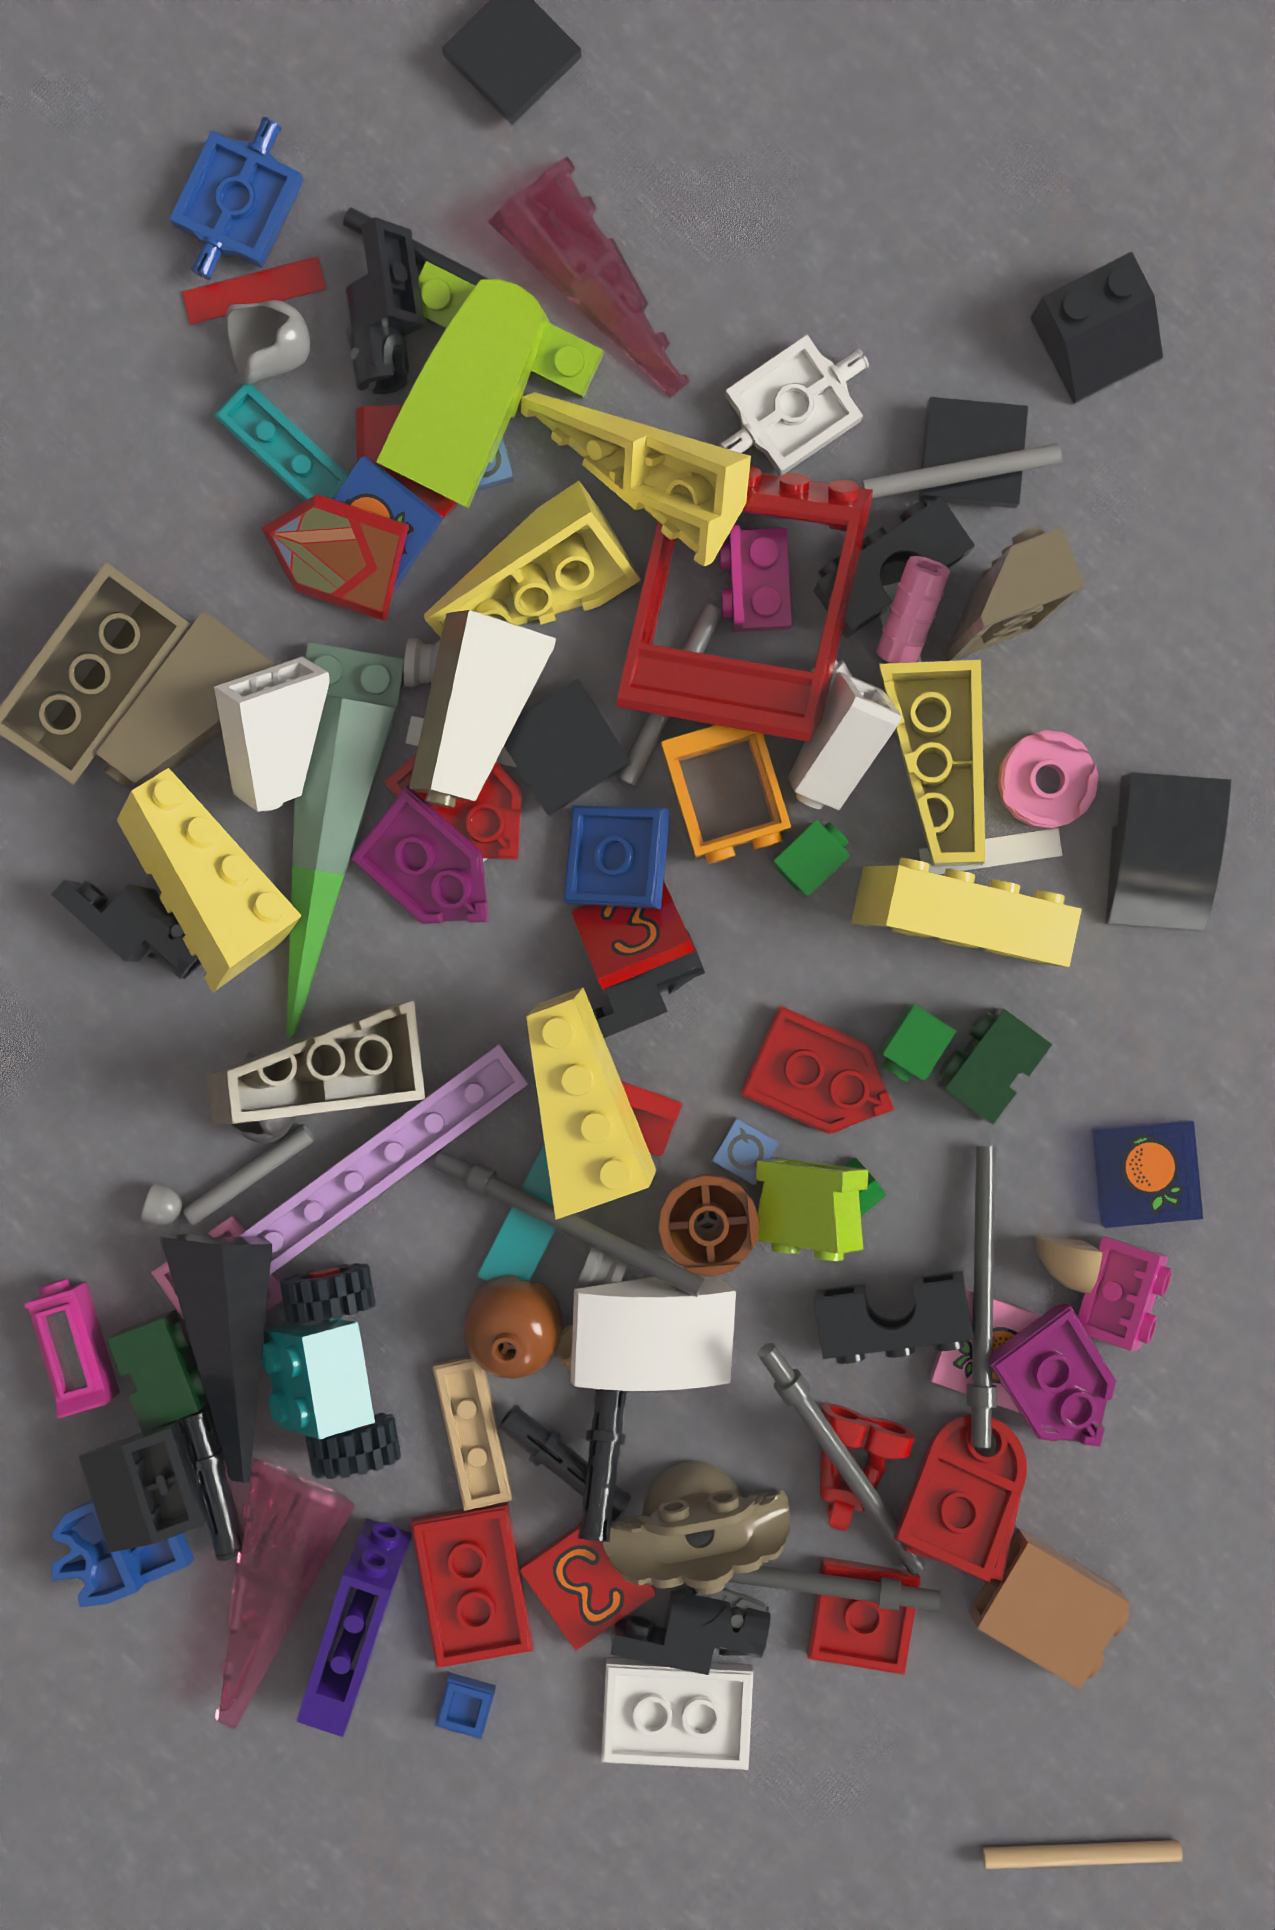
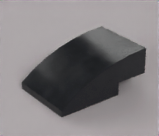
[1106,772,1232,931]

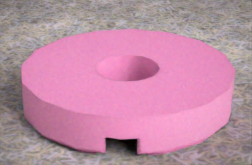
[997,730,1099,829]

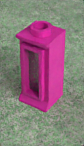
[24,1278,120,1419]

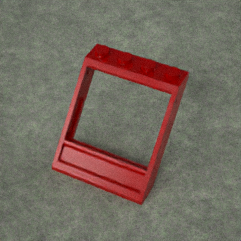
[617,466,873,742]

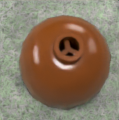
[658,1173,759,1276]
[464,1275,563,1379]

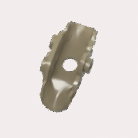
[603,1461,790,1594]

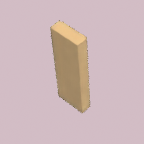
[433,1356,513,1511]

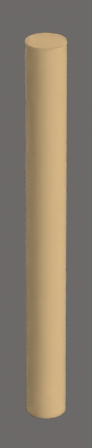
[982,1840,1182,1869]

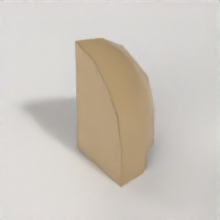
[1035,1235,1103,1294]

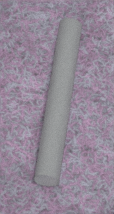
[183,1125,315,1225]

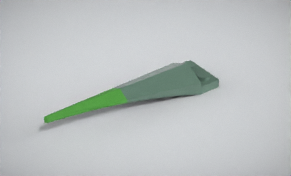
[287,642,404,1039]

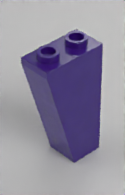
[296,1518,412,1737]

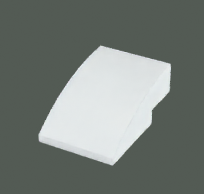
[570,1276,736,1391]

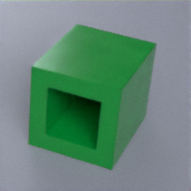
[770,820,851,899]
[876,1003,957,1083]

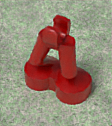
[819,1403,915,1531]

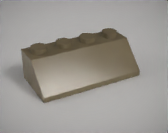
[945,526,1085,661]
[0,562,191,785]

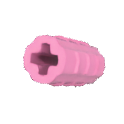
[876,556,950,663]

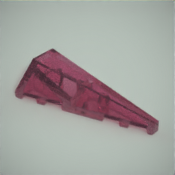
[488,156,690,398]
[215,1457,355,1729]

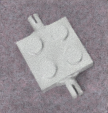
[719,335,869,476]

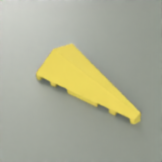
[521,392,751,566]

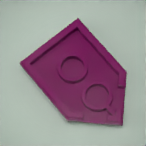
[350,786,489,924]
[988,1303,1116,1447]

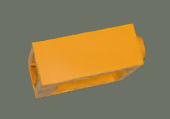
[660,725,791,864]

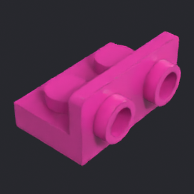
[719,524,792,632]
[1078,1236,1172,1351]

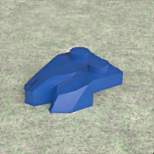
[51,1499,194,1607]

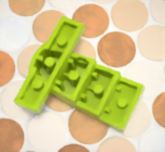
[377,261,605,508]

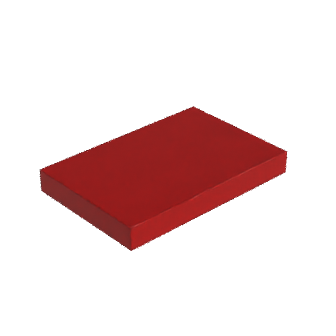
[410,1501,534,1668]

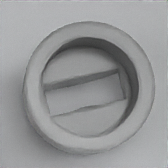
[141,1183,182,1226]

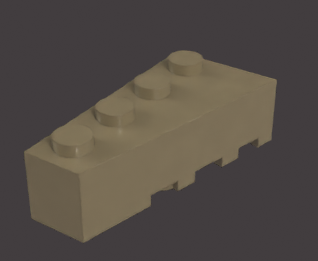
[207,1000,425,1126]

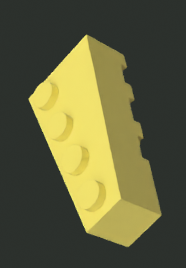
[879,660,985,867]
[117,768,301,993]
[851,858,1082,967]
[526,987,656,1220]

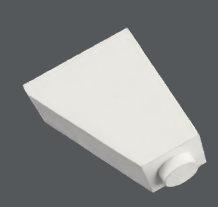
[214,657,330,812]
[788,671,902,810]

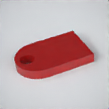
[893,1415,1027,1582]

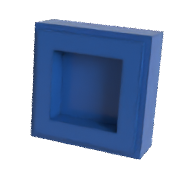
[434,1672,496,1739]

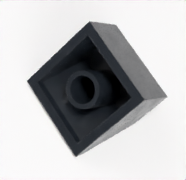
[1030,251,1163,404]

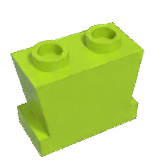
[756,1158,869,1261]

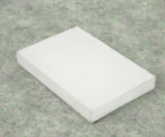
[601,1658,753,1770]

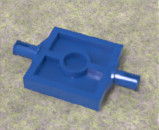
[169,117,304,280]

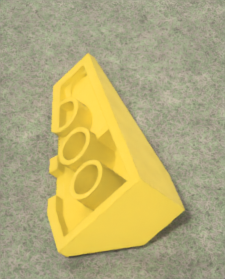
[424,481,641,638]

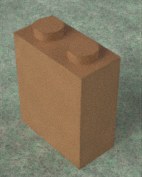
[969,1528,1131,1690]

